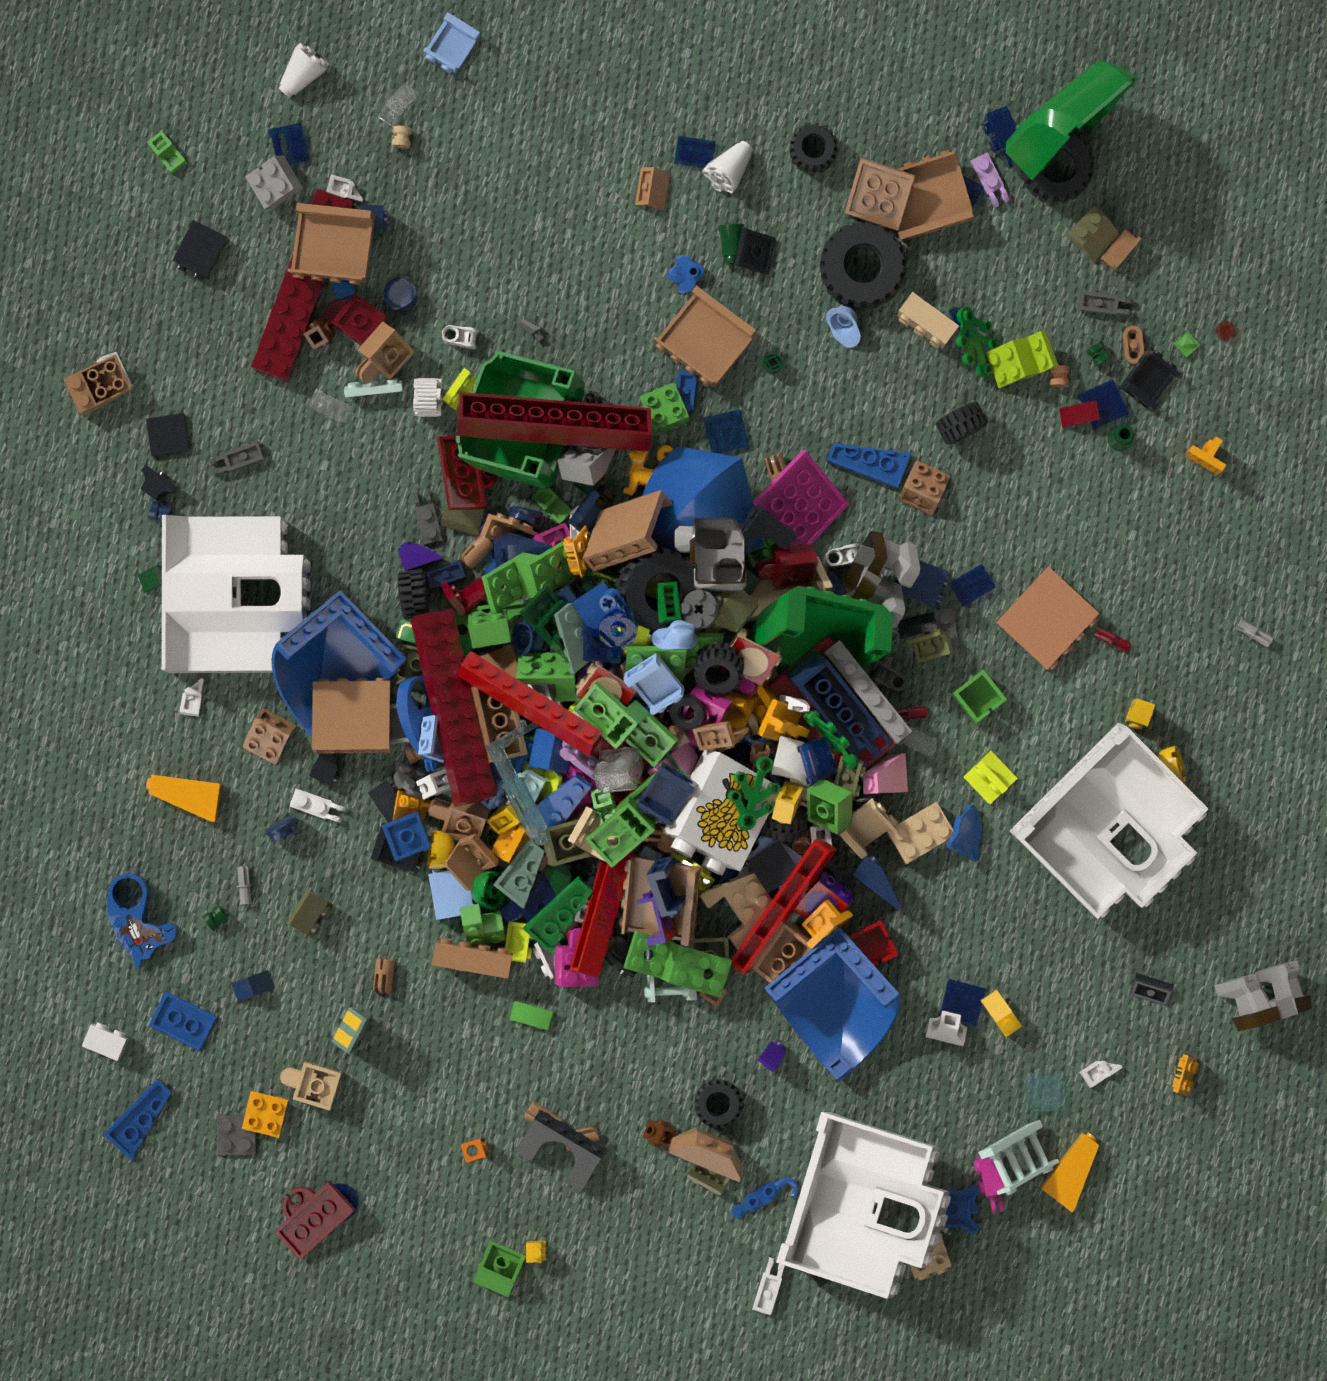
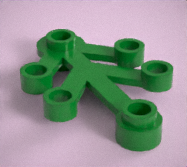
[956,307,998,377]
[803,709,859,771]
[728,757,780,830]

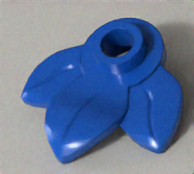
[667,255,704,294]

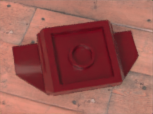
[318,294,387,345]

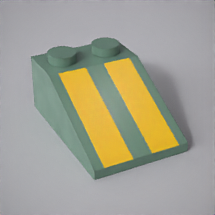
[331,1007,371,1054]

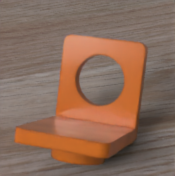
[461,1138,489,1163]

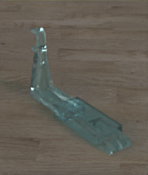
[486,720,548,846]

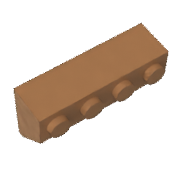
[471,686,528,764]
[432,938,513,979]

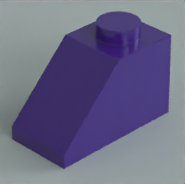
[398,541,442,571]
[757,1041,786,1072]

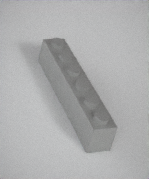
[824,641,912,744]

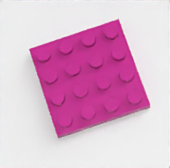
[753,450,849,546]

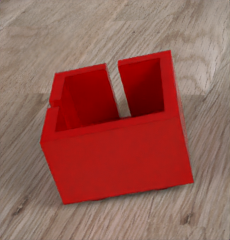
[848,920,898,966]

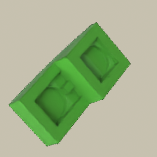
[147,131,187,175]
[532,488,572,525]
[590,786,616,825]
[510,1001,554,1030]

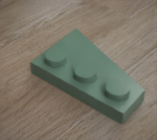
[554,603,601,674]
[494,839,545,909]

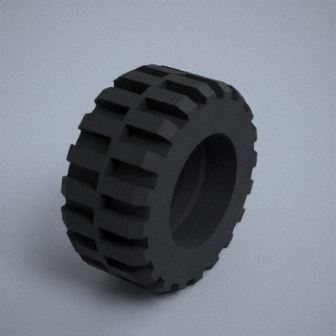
[1020,131,1095,204]

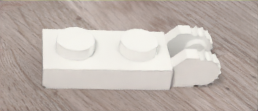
[289,789,346,823]
[752,1258,785,1315]

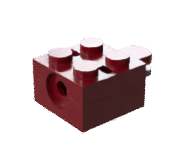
[755,544,819,590]

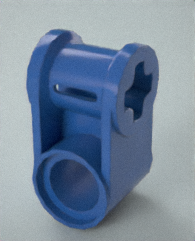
[599,588,634,628]

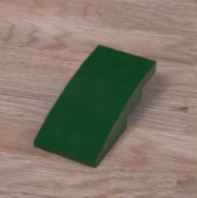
[519,586,602,663]

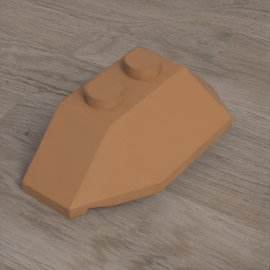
[669,1127,743,1182]

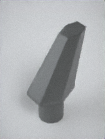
[518,319,544,342]

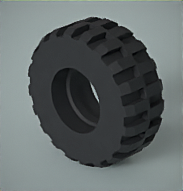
[819,221,906,310]
[615,548,701,634]

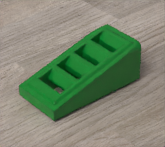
[657,582,682,624]

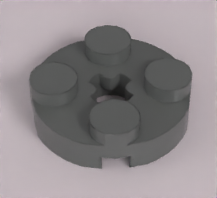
[680,589,719,629]
[394,763,427,799]

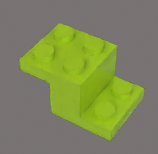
[986,330,1058,388]

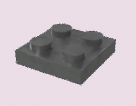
[217,1115,256,1155]

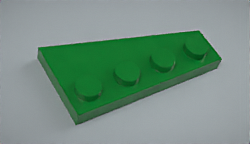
[524,876,593,954]

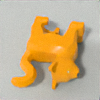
[623,445,673,496]

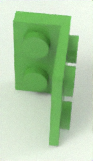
[640,383,689,436]

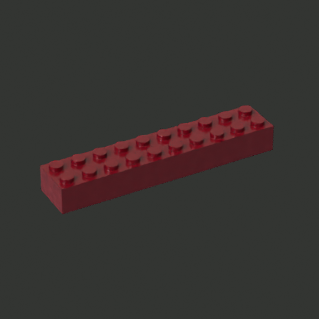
[251,188,354,383]
[457,392,652,451]
[410,609,497,807]

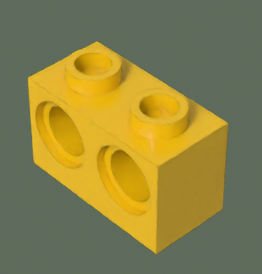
[1125,698,1155,730]
[772,781,804,824]

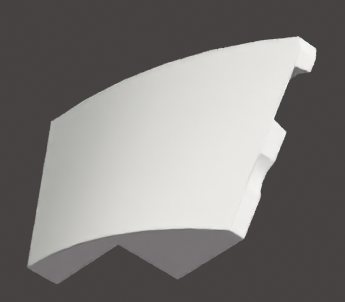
[772,736,834,788]

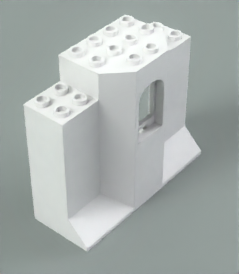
[162,515,311,673]
[1009,723,1208,919]
[776,1112,951,1299]

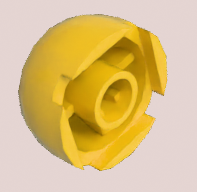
[1157,746,1186,783]
[427,830,456,869]

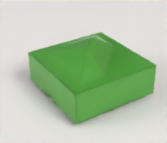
[1173,331,1200,358]

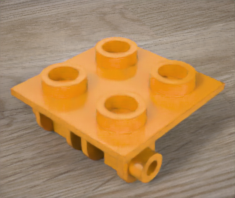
[563,526,591,577]
[392,790,431,826]
[1172,1054,1199,1096]
[242,1091,288,1138]

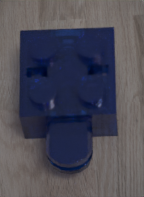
[981,106,1018,169]
[501,872,557,922]

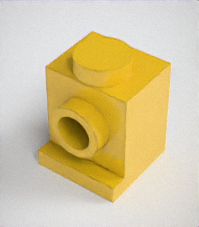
[526,1241,546,1263]

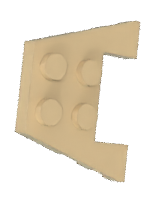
[698,871,772,950]

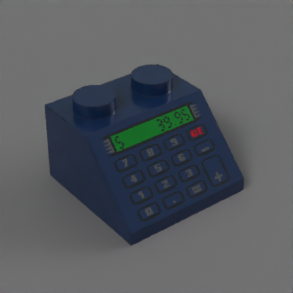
[360,205,390,243]

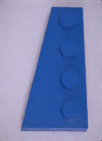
[826,443,911,489]
[520,774,592,840]
[103,1078,172,1160]

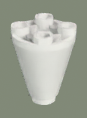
[279,43,330,97]
[702,141,753,193]

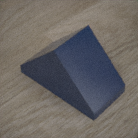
[232,970,274,1002]

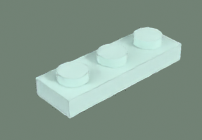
[344,378,403,397]

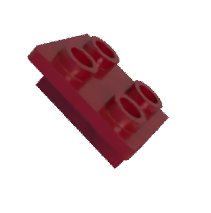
[440,576,487,616]

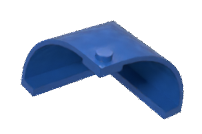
[643,446,764,566]
[271,590,407,737]
[764,927,901,1082]

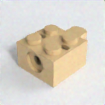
[280,1061,343,1111]

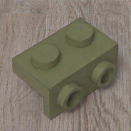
[908,628,954,663]
[834,755,866,801]
[687,1164,730,1196]

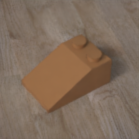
[753,922,812,983]

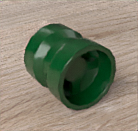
[1086,341,1112,367]
[763,353,782,374]
[202,905,229,931]

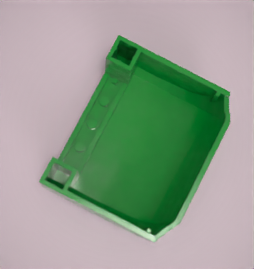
[1006,61,1138,180]
[456,350,585,490]
[750,586,893,669]

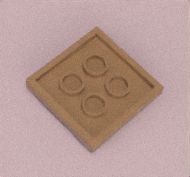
[845,158,916,231]

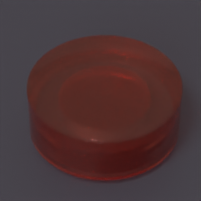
[1215,321,1235,340]

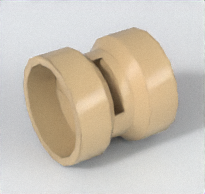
[391,126,412,149]

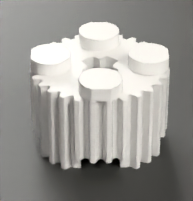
[413,378,442,417]

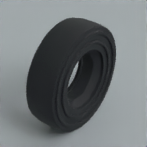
[670,695,706,730]

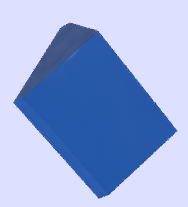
[528,729,569,775]

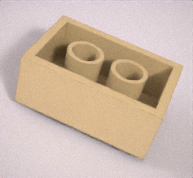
[897,292,959,349]
[886,802,953,864]

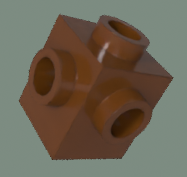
[304,318,336,350]
[642,1118,677,1148]

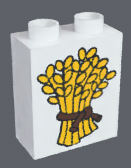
[663,750,781,875]

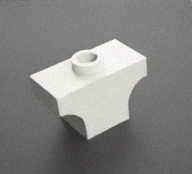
[926,1011,967,1046]

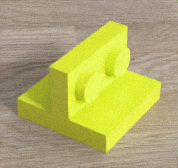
[963,751,1018,805]

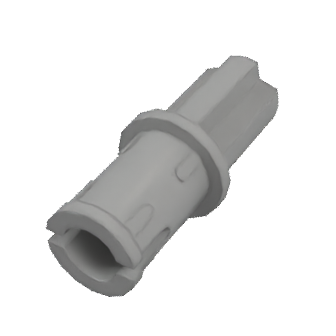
[1235,619,1273,647]
[237,866,252,905]

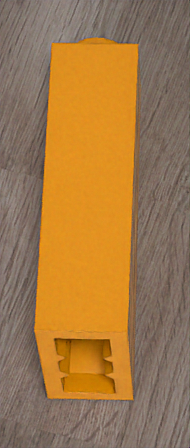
[146,775,222,822]
[1040,1132,1099,1212]

